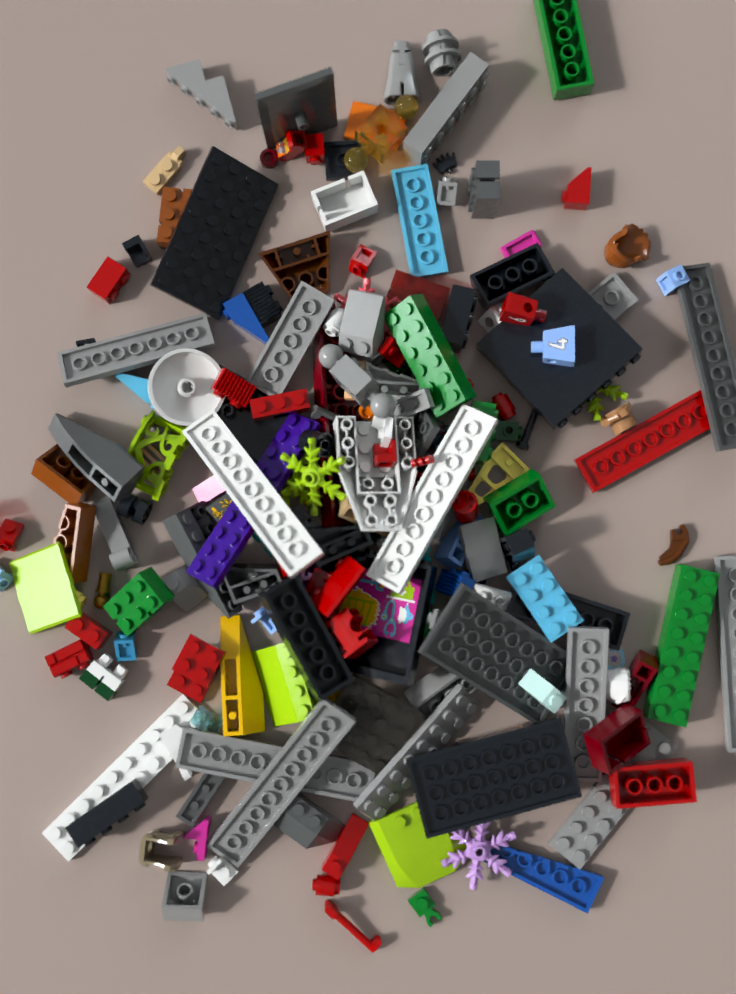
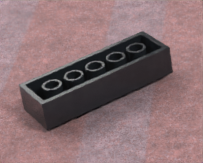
[258,575,355,701]
[506,587,630,651]

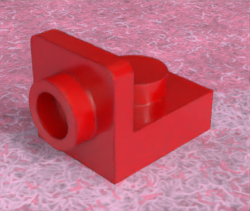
[348,244,377,278]
[377,336,406,368]

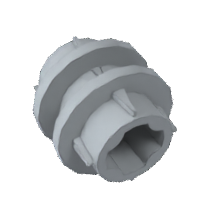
[422,29,461,77]

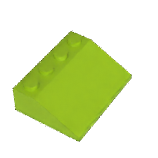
[252,642,319,727]

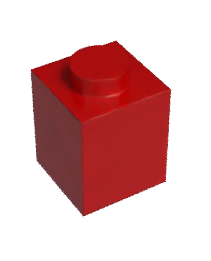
[305,133,325,165]

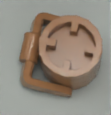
[600,402,638,435]

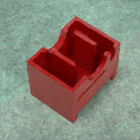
[325,607,378,659]

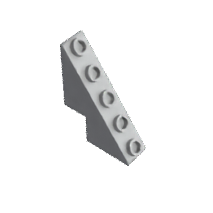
[165,59,238,130]

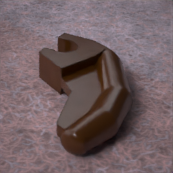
[658,524,689,566]

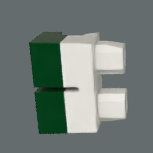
[79,653,128,701]

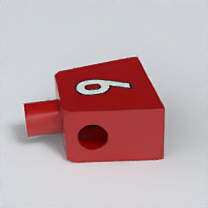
[499,292,547,326]

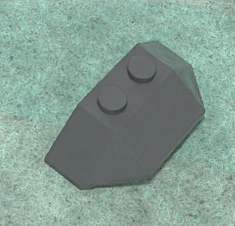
[274,792,345,849]

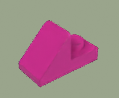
[183,816,211,861]

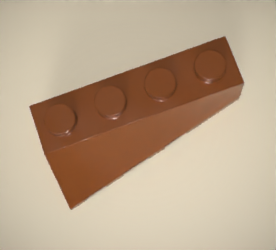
[52,502,97,584]

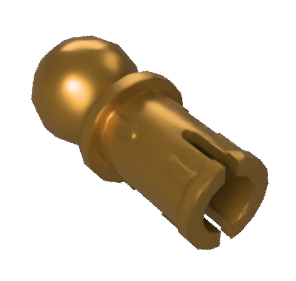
[94,572,112,609]

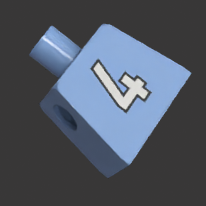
[531,325,575,367]

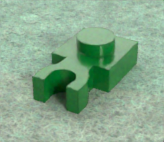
[408,887,442,927]

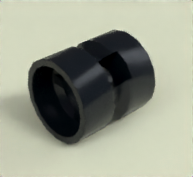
[298,429,335,458]
[117,494,153,525]

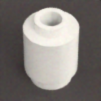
[323,307,344,337]

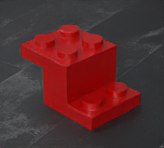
[167,634,226,703]

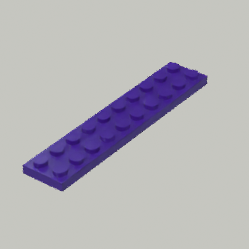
[186,413,322,590]

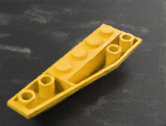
[220,615,266,736]

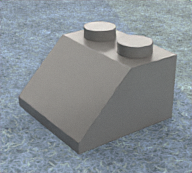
[161,871,208,922]

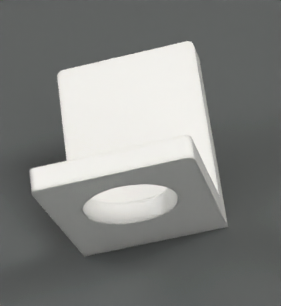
[478,301,504,333]

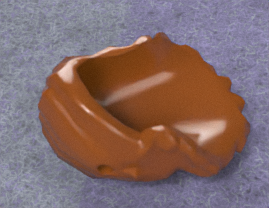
[604,224,651,269]

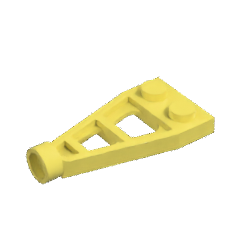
[468,442,529,505]

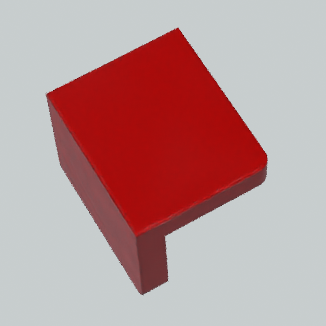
[372,439,397,468]

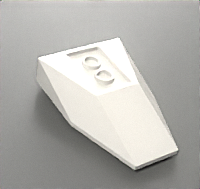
[333,416,417,532]

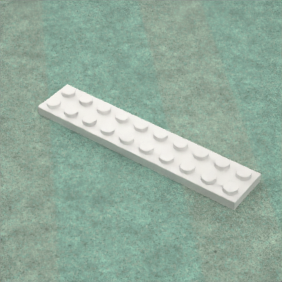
[366,404,499,595]
[182,409,324,579]
[42,694,211,862]

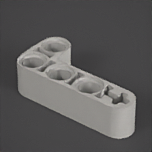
[92,496,139,571]

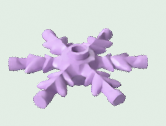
[441,822,517,890]

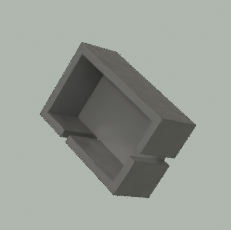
[468,160,500,219]

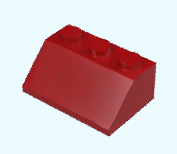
[311,555,367,618]

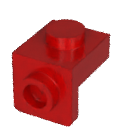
[0,518,24,552]

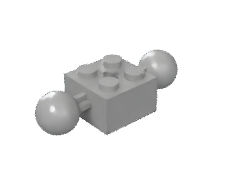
[319,344,396,418]

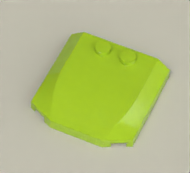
[369,801,466,888]

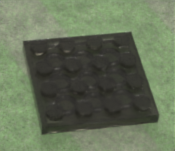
[334,673,423,774]

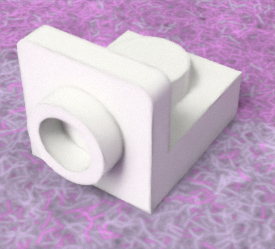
[371,415,394,448]
[206,856,239,886]

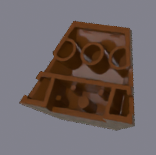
[258,230,330,298]

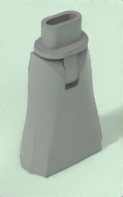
[384,41,421,105]

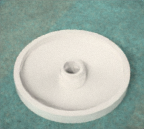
[148,348,225,426]

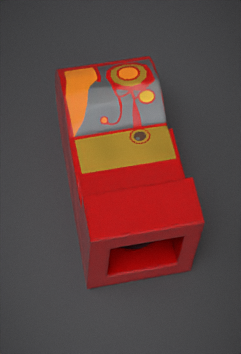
[276,130,308,161]

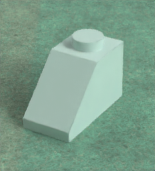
[518,669,567,714]

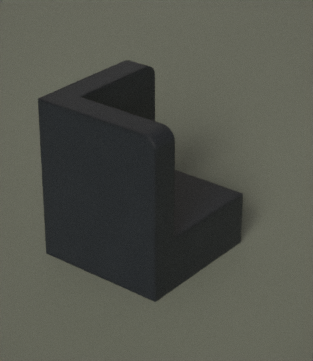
[122,235,153,268]

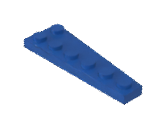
[484,840,604,914]

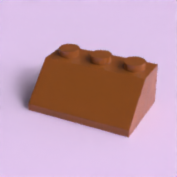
[31,444,97,503]

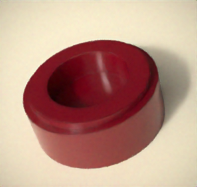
[260,148,279,169]

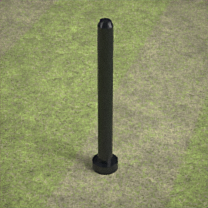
[515,409,539,451]

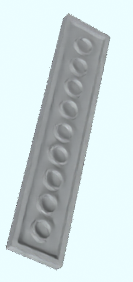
[714,556,736,753]
[206,698,356,868]
[175,727,377,801]

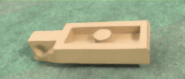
[142,146,187,196]

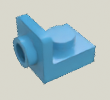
[114,630,137,661]

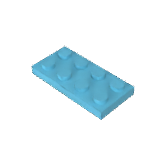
[506,555,584,643]

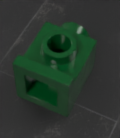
[493,420,522,443]

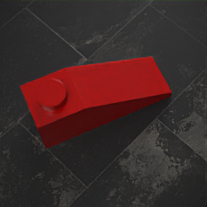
[321,813,369,880]

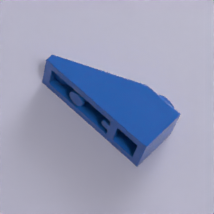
[222,293,269,345]

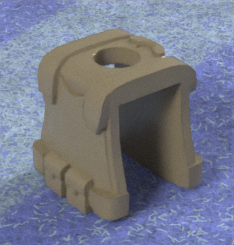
[139,829,185,872]

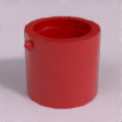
[452,490,479,523]

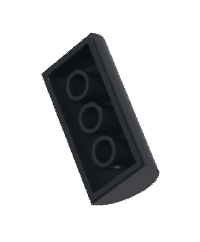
[470,243,556,309]

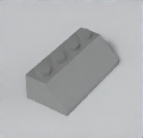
[403,666,479,722]

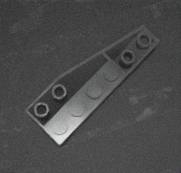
[48,413,145,502]
[162,501,243,618]

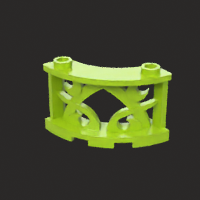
[127,410,190,501]

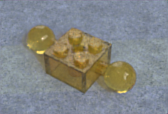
[344,94,418,173]

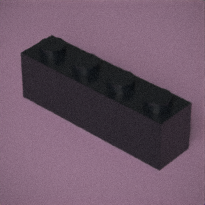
[65,778,149,848]

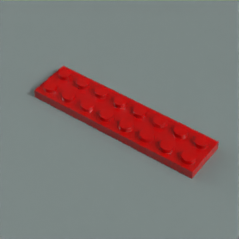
[574,390,710,493]

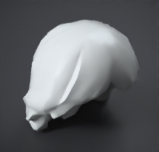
[606,667,631,704]

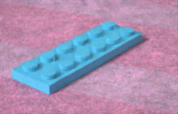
[391,163,449,280]

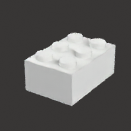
[311,170,378,232]

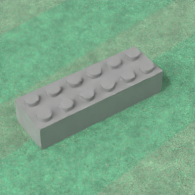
[402,51,489,166]

